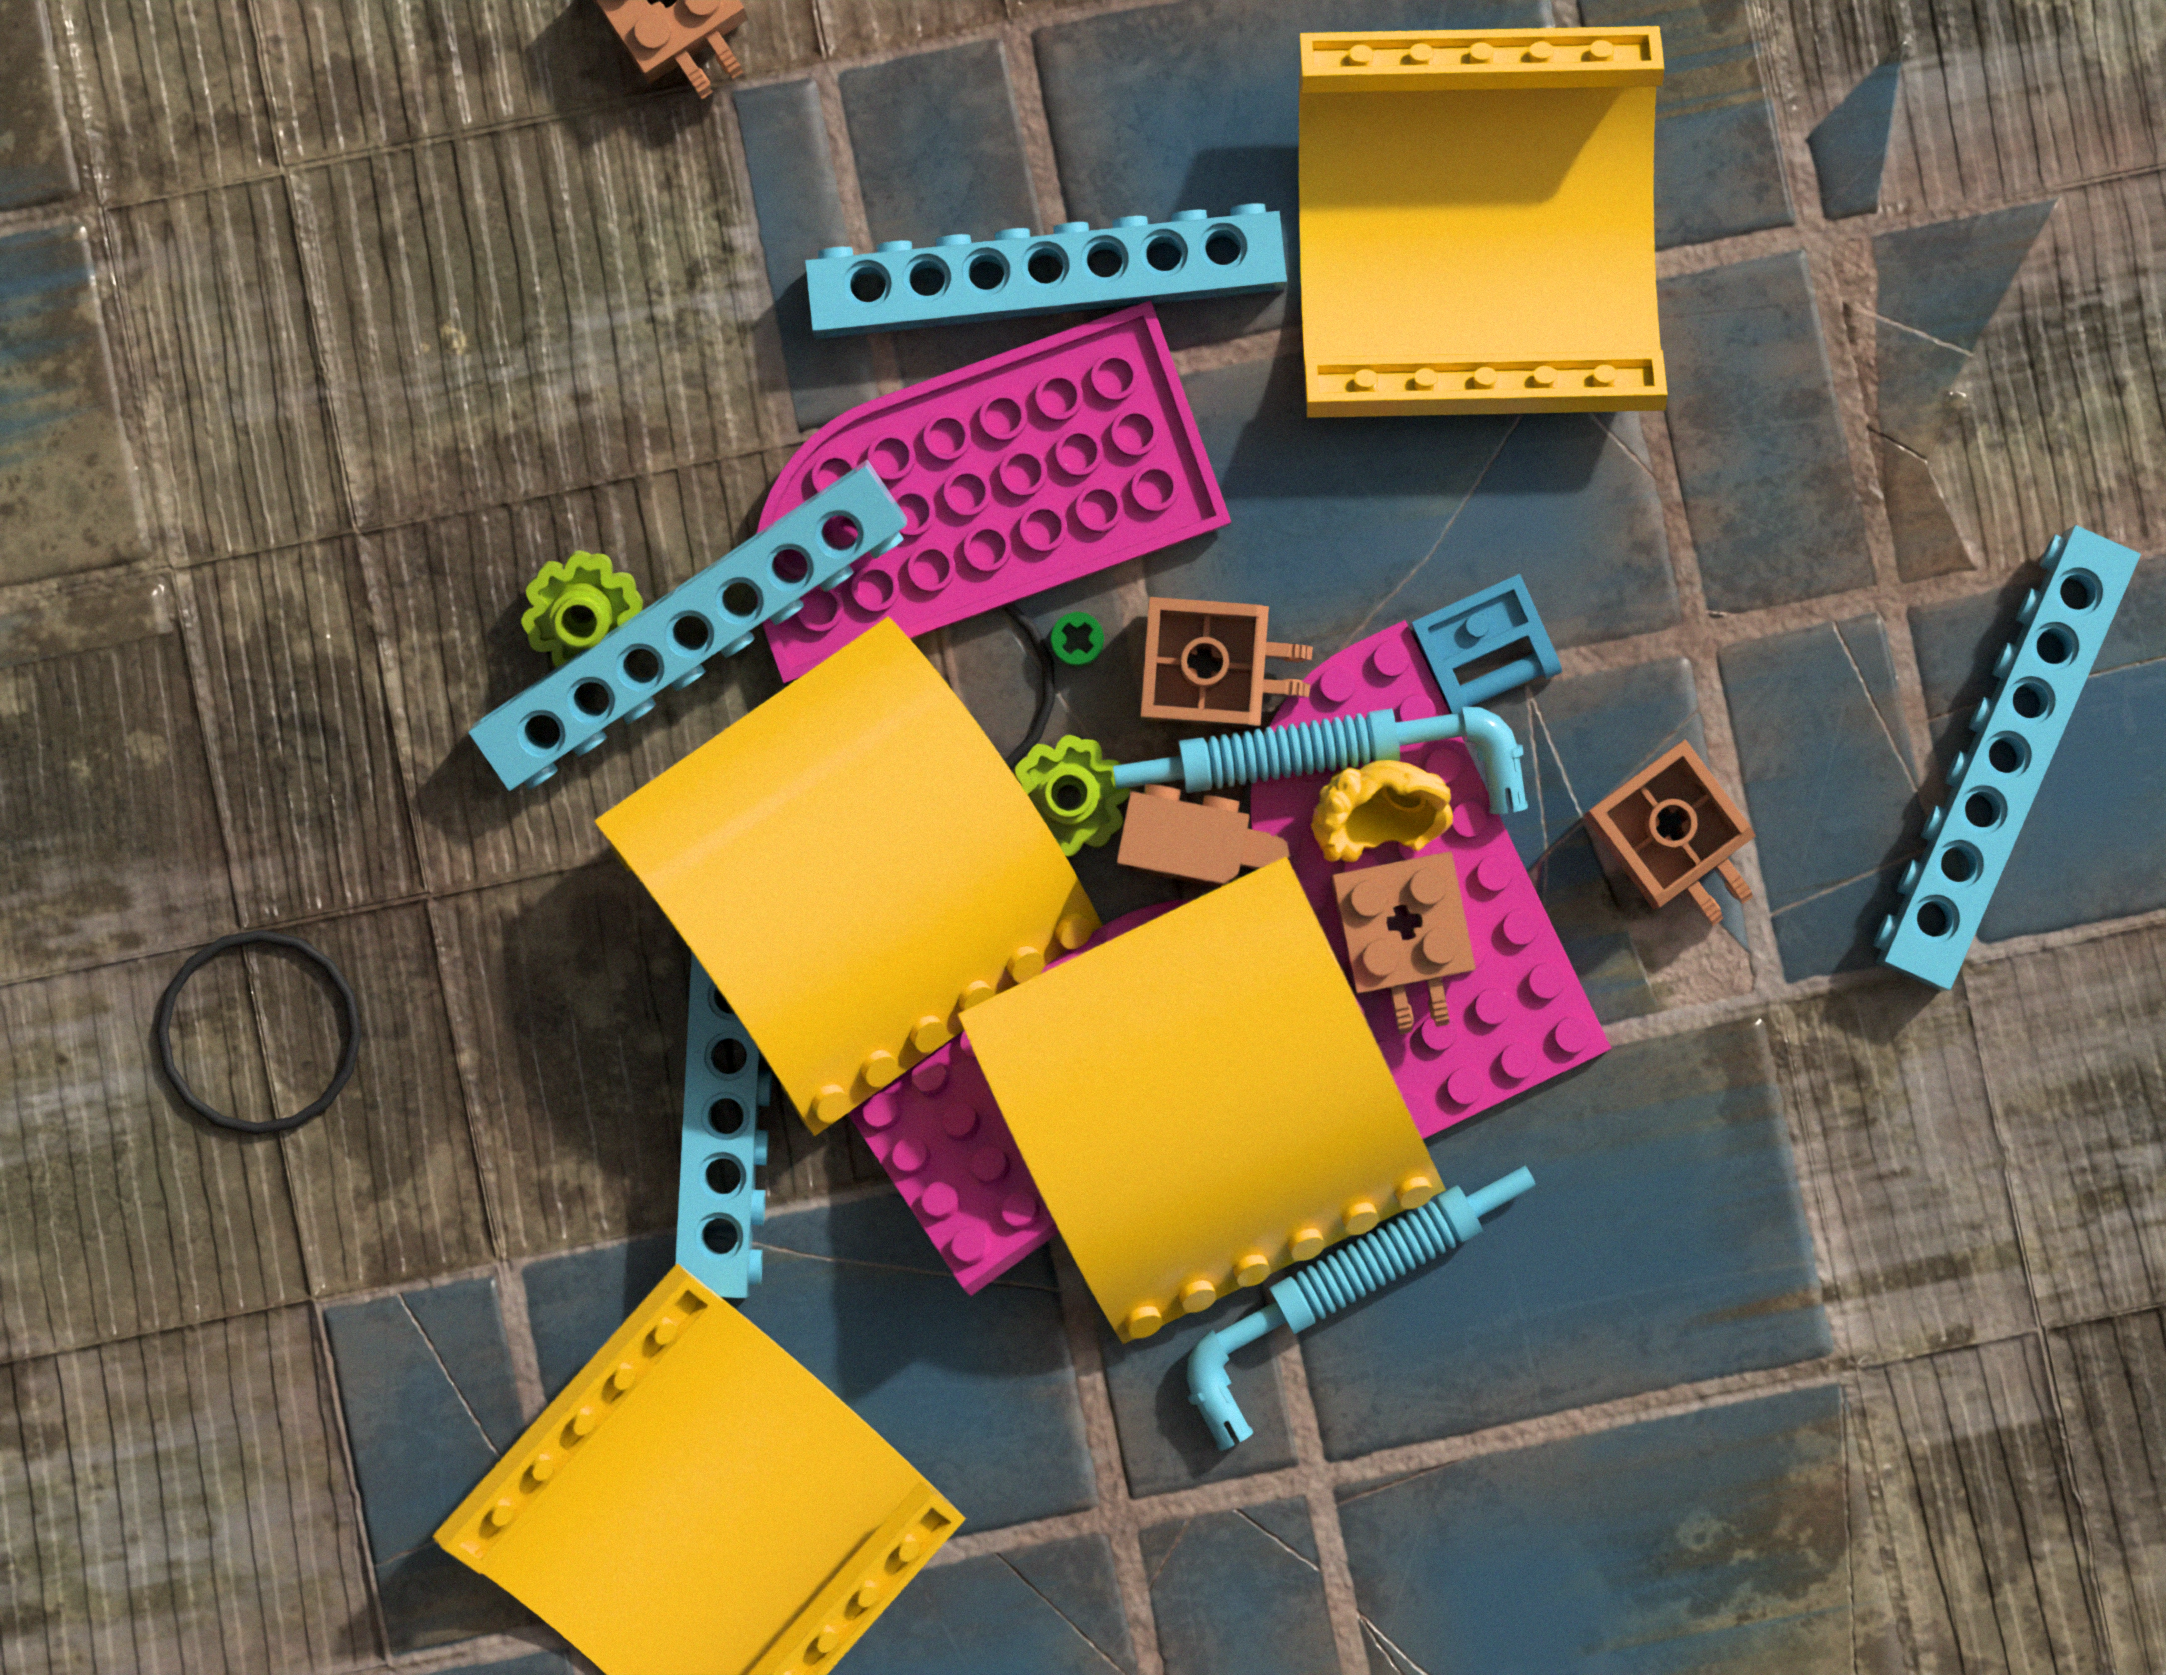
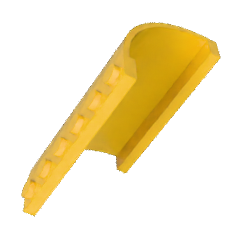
[1298,26,1668,418]
[594,616,1103,1136]
[958,856,1446,1344]
[433,1263,966,1675]

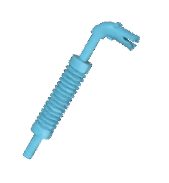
[1113,707,1528,814]
[1186,1165,1536,1451]

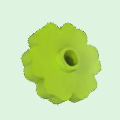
[521,550,643,668]
[1015,735,1130,857]

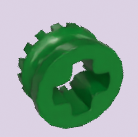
[1051,612,1104,667]

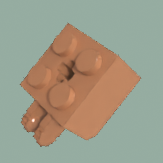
[593,0,748,99]
[1140,597,1313,730]
[1582,739,1756,926]
[1117,784,1291,888]
[1330,851,1476,1035]

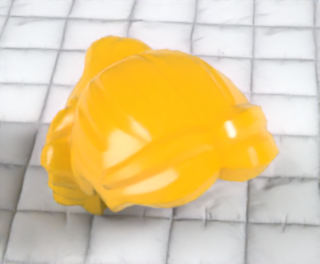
[1311,760,1453,862]

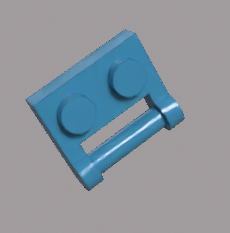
[1410,574,1562,714]

